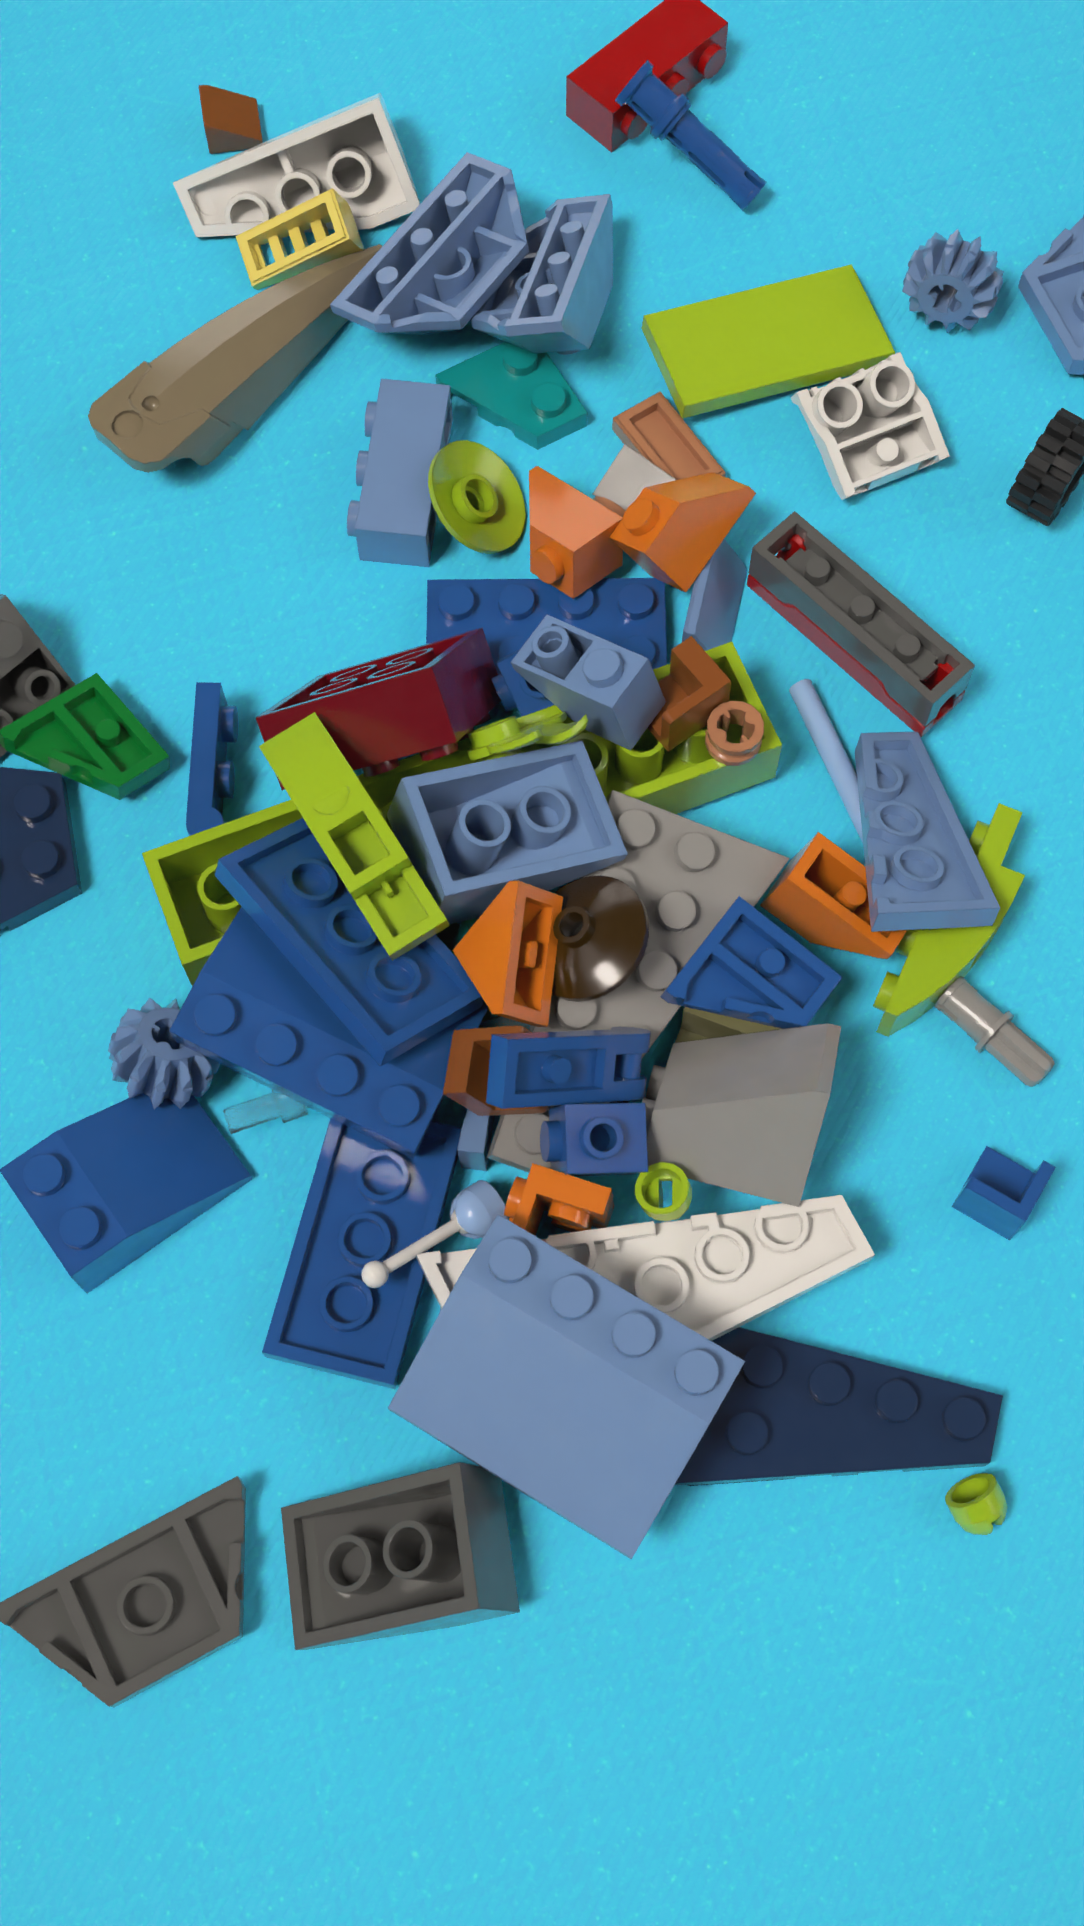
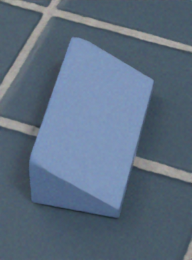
[682,539,746,651]

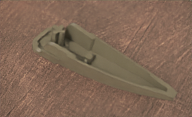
[88,244,382,473]

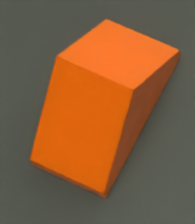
[452,880,563,1027]

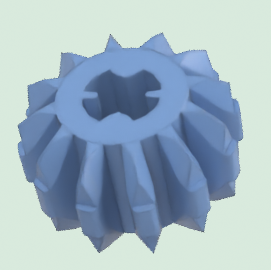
[902,229,1004,333]
[108,998,220,1110]

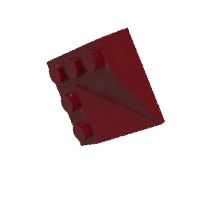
[256,628,501,790]

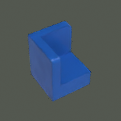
[952,1146,1056,1240]

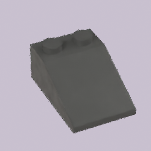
[281,1462,520,1650]

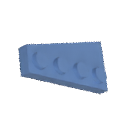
[855,732,1000,932]

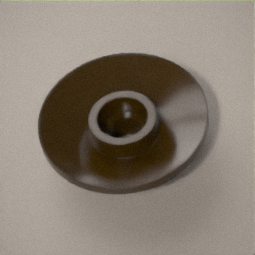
[552,876,649,1002]

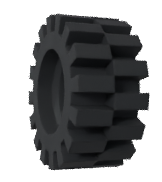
[1006,408,1084,526]

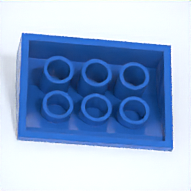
[169,907,488,1159]

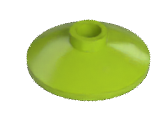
[428,440,526,554]

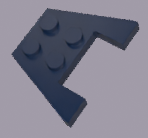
[0,767,82,931]

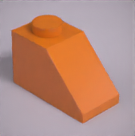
[529,466,623,599]
[609,472,756,592]
[760,832,907,959]

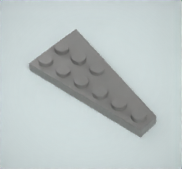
[487,790,790,1173]

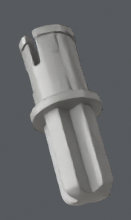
[934,976,1055,1087]

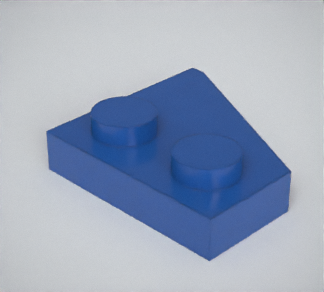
[660,896,843,1029]

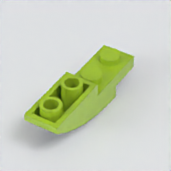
[259,712,450,961]
[873,803,1025,1037]

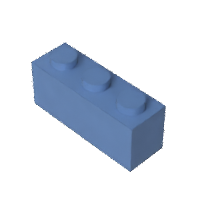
[347,379,453,567]

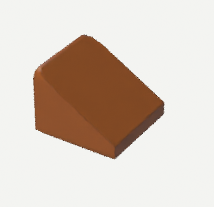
[199,85,263,154]

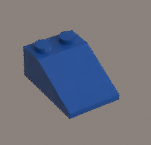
[0,1093,252,1294]

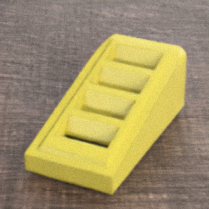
[235,188,364,290]

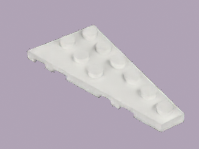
[416,1195,875,1341]

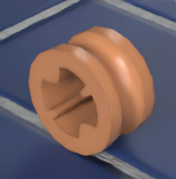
[705,701,764,766]

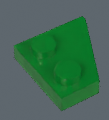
[0,673,170,800]

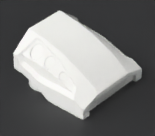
[790,352,950,500]

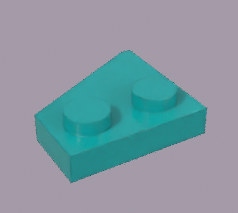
[435,342,588,450]

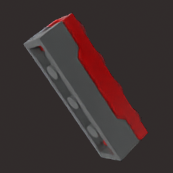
[746,511,975,737]

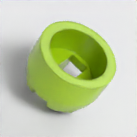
[635,1162,692,1222]
[945,1473,1007,1535]

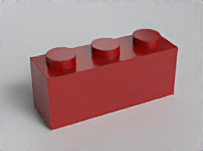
[566,0,728,153]

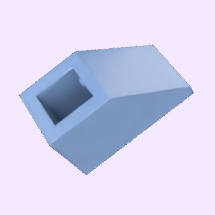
[511,615,666,751]

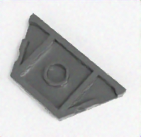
[0,1476,246,1708]

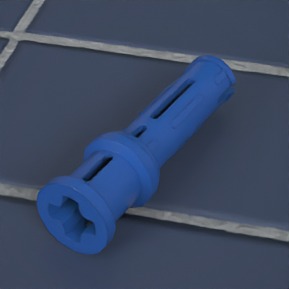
[615,60,767,211]

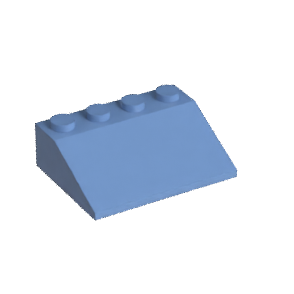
[388,1214,745,1559]

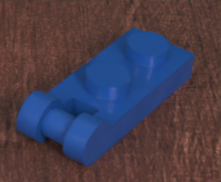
[186,682,238,836]
[486,1026,651,1109]

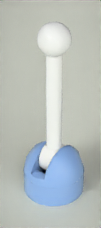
[361,1180,508,1288]

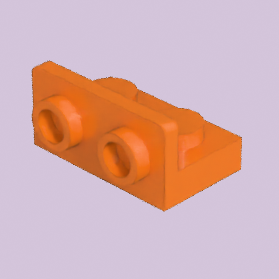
[504,1163,614,1236]

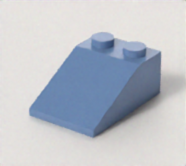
[387,741,628,924]

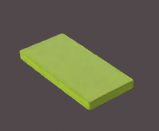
[641,264,895,419]

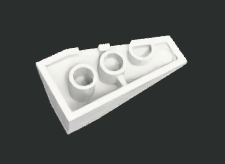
[173,92,420,237]

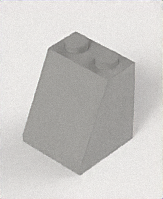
[642,1023,841,1207]

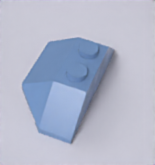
[330,152,529,334]
[470,194,613,355]

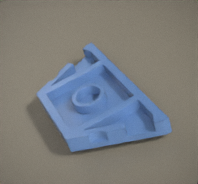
[1018,215,1084,375]

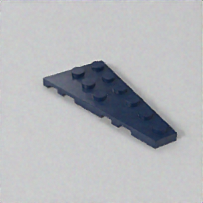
[675,1327,1003,1486]

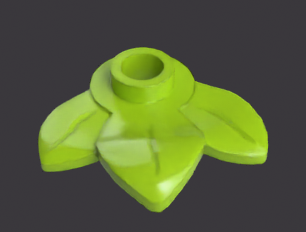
[467,711,589,761]

